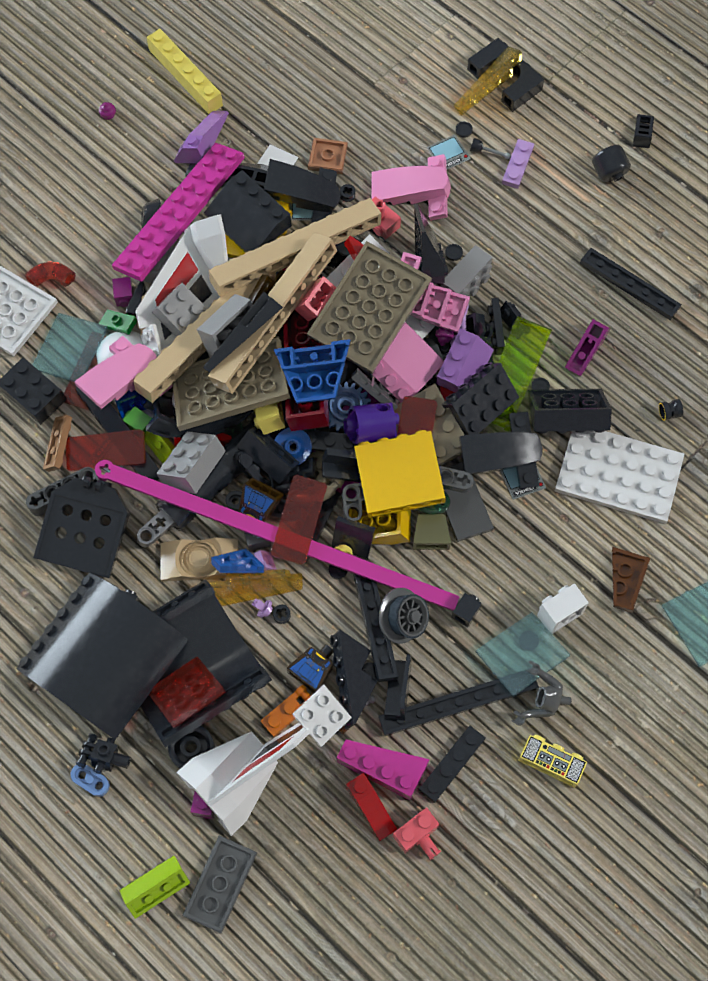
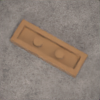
[43,414,72,472]

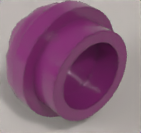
[99,102,116,120]
[436,327,454,346]

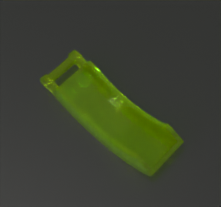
[491,317,552,432]

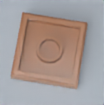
[308,138,348,174]

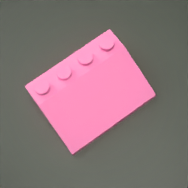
[372,322,444,403]

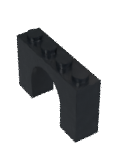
[467,38,544,112]

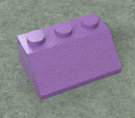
[436,328,494,393]

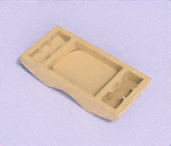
[160,537,239,582]

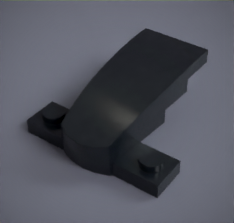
[264,159,340,224]
[459,411,542,489]

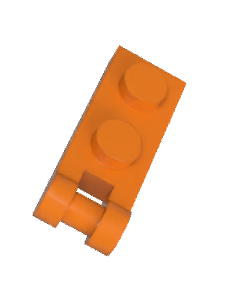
[260,684,312,738]

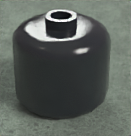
[592,144,631,183]

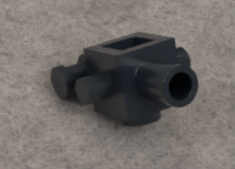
[76,733,131,774]

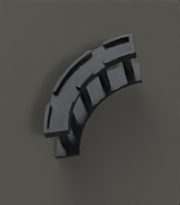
[143,395,253,439]

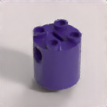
[343,402,399,444]

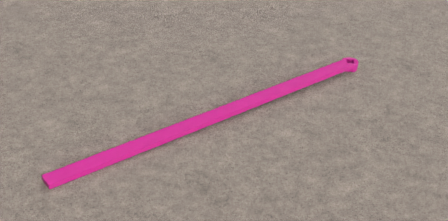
[95,460,460,611]

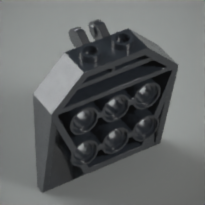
[33,476,130,578]

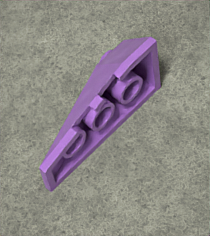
[174,111,229,163]

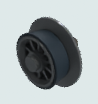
[379,588,429,644]

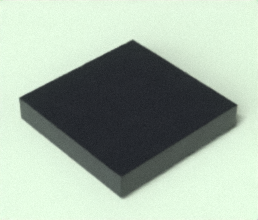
[331,516,375,559]

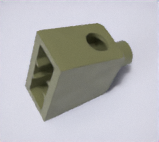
[413,505,451,550]

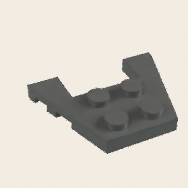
[351,367,399,410]

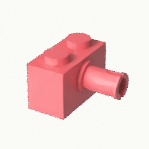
[371,196,401,240]
[294,276,336,321]
[393,807,441,860]

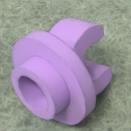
[251,598,273,618]

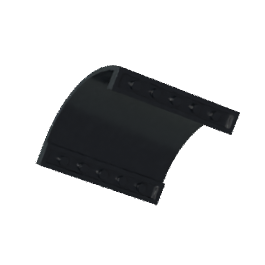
[16,573,189,740]
[141,579,272,748]

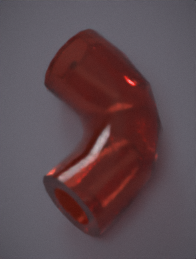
[24,261,76,287]

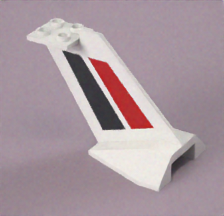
[135,214,228,357]
[176,685,352,836]

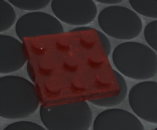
[149,656,225,728]

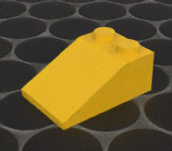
[349,504,411,545]

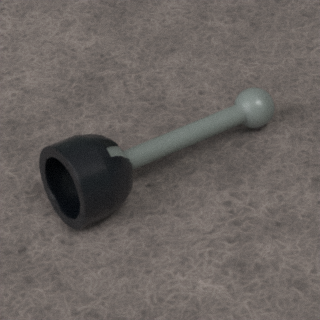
[470,138,511,160]

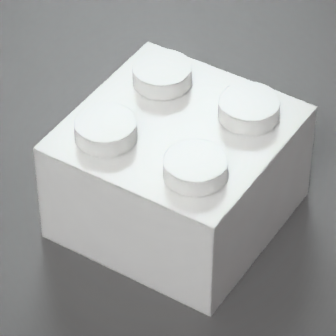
[537,583,589,635]

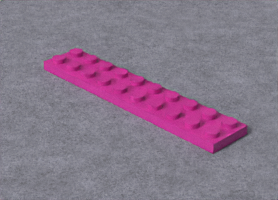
[112,142,245,282]

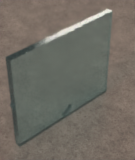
[33,313,108,382]
[662,582,708,667]
[476,612,570,696]

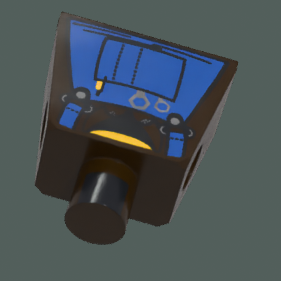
[239,477,284,522]
[287,644,333,693]

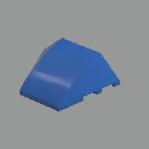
[274,339,351,404]

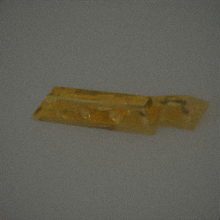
[454,47,522,116]
[208,569,303,606]

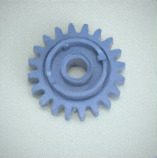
[328,382,371,434]

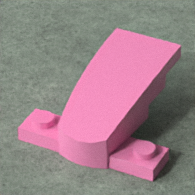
[372,154,451,221]
[401,252,470,333]
[75,336,173,409]

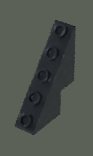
[330,629,377,730]

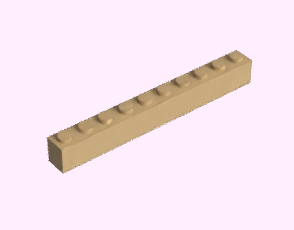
[209,198,381,297]
[208,233,337,394]
[133,272,276,403]

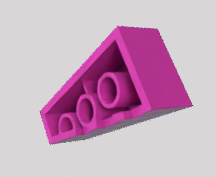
[336,739,430,801]

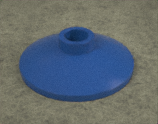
[275,428,312,465]

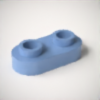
[71,765,110,797]

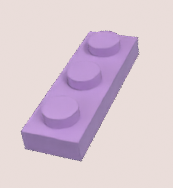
[502,139,534,189]

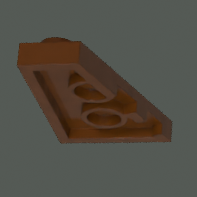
[612,547,650,613]

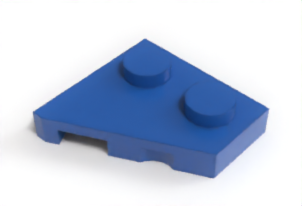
[211,549,264,573]

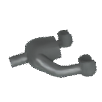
[511,660,572,726]

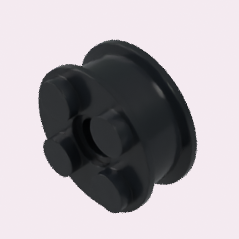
[168,726,215,769]

